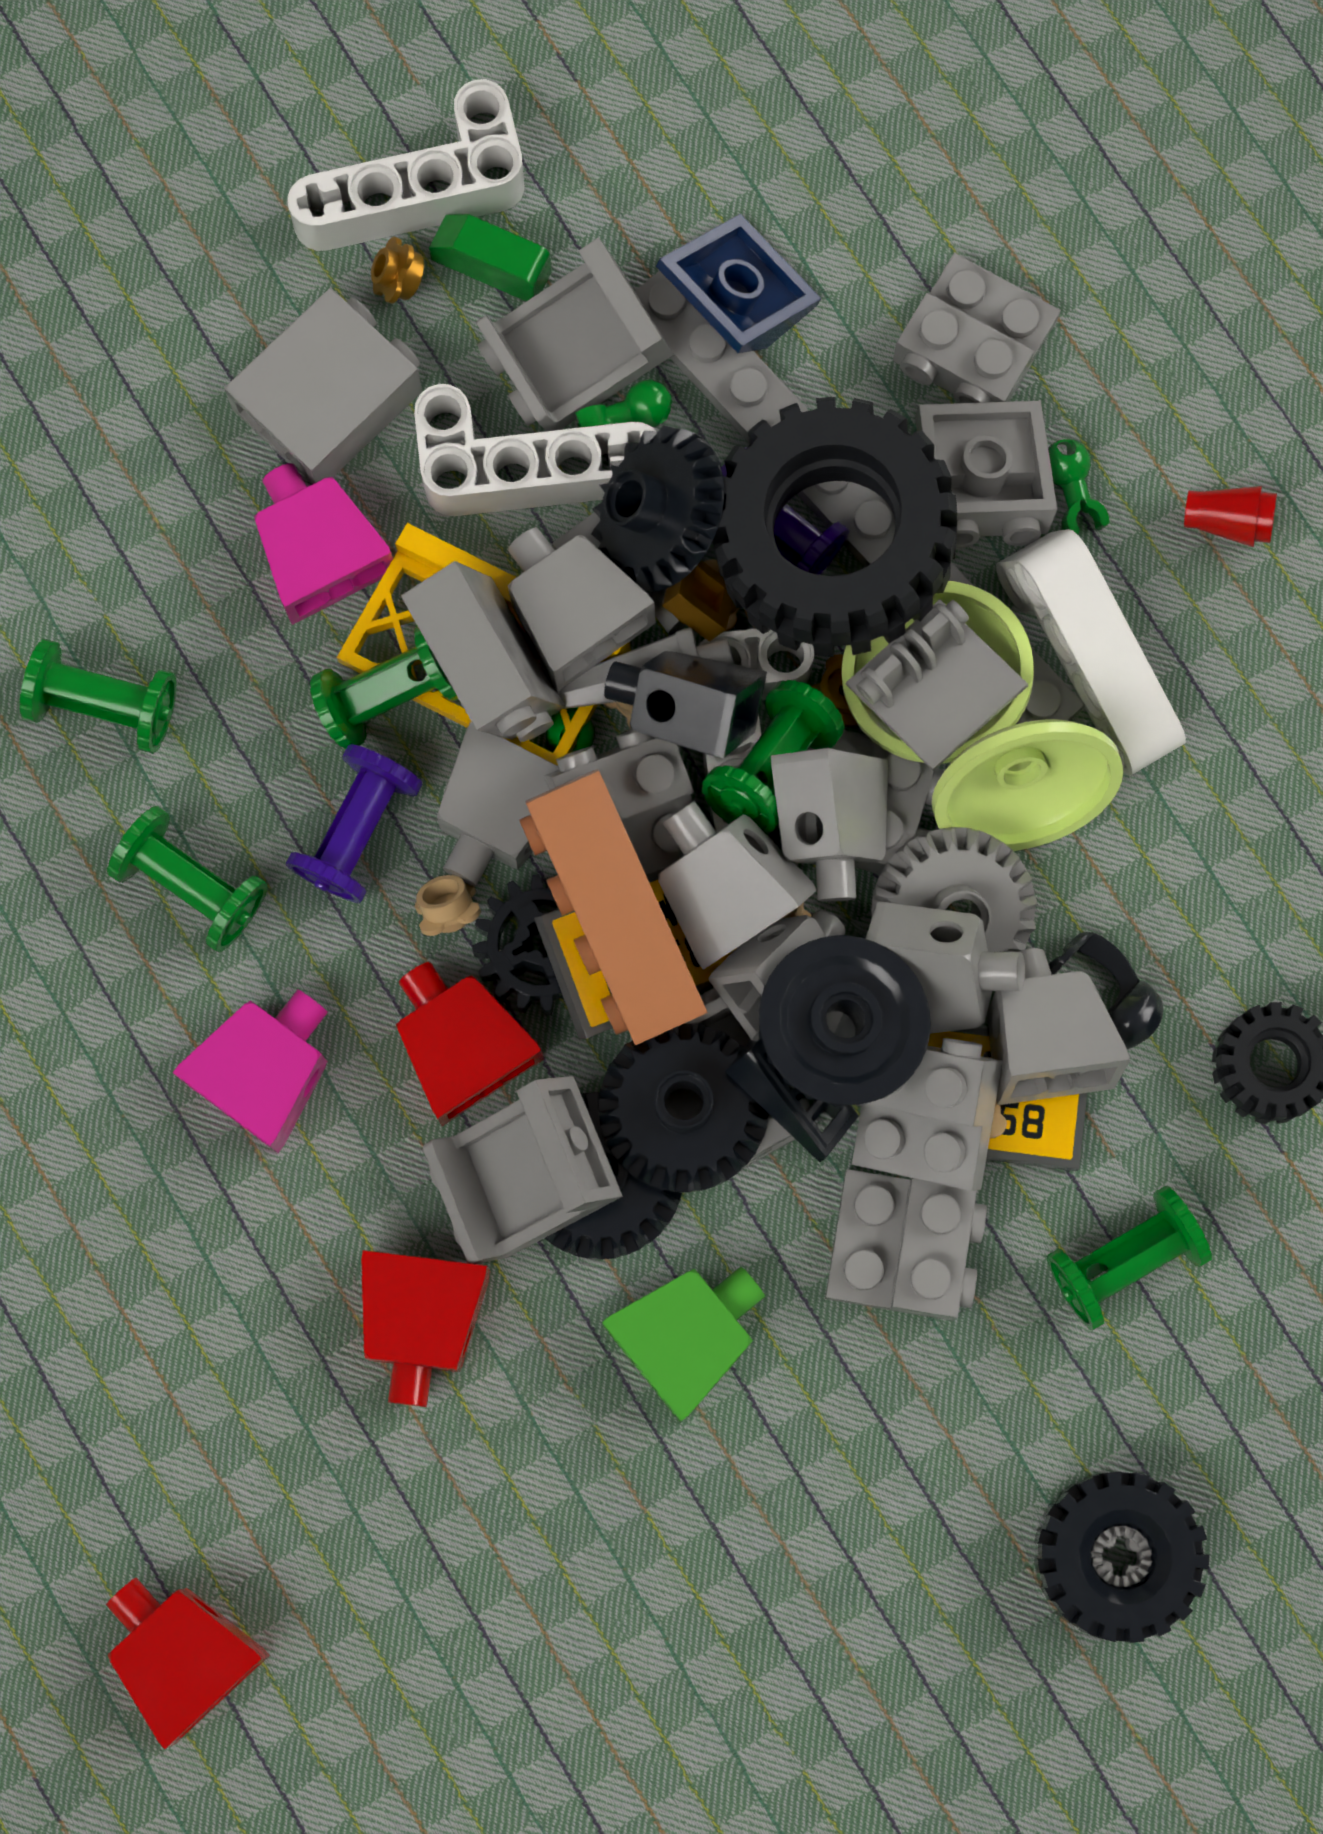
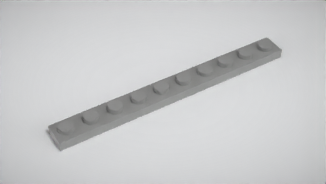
[635,271,1085,724]

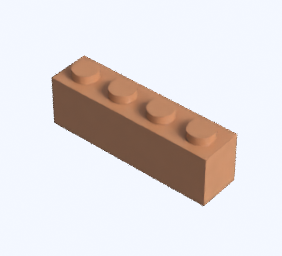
[519,769,708,1045]

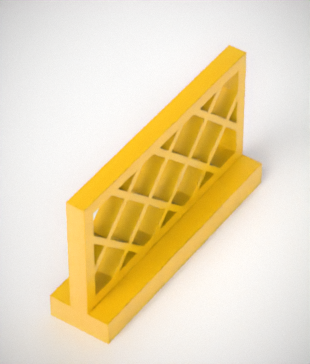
[337,523,631,766]

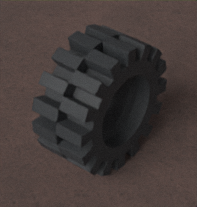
[1211,1002,1323,1124]

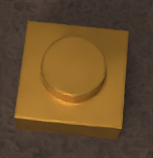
[662,560,733,642]

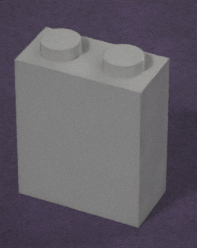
[224,287,422,485]
[401,561,566,742]

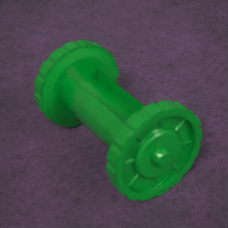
[310,625,459,749]
[20,639,177,754]
[702,680,845,835]
[107,806,268,952]
[1046,1186,1212,1331]

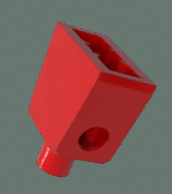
[395,961,544,1126]
[361,1250,490,1407]
[106,1577,270,1749]

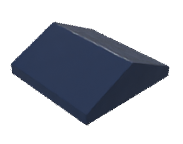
[656,213,822,353]

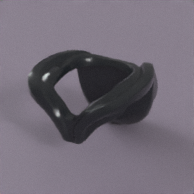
[1049,932,1163,1050]

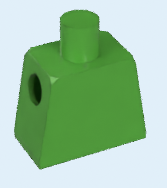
[602,1266,766,1423]

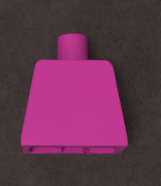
[254,463,393,625]
[172,989,328,1153]

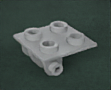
[846,599,1028,771]

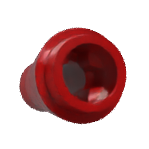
[1184,486,1277,548]

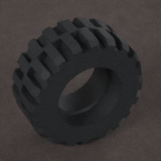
[713,397,957,657]

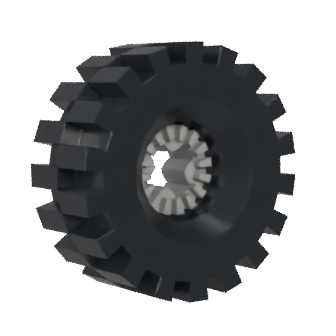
[1034,1471,1210,1643]

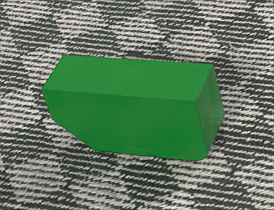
[429,214,552,301]

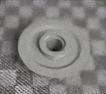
[871,827,1038,952]

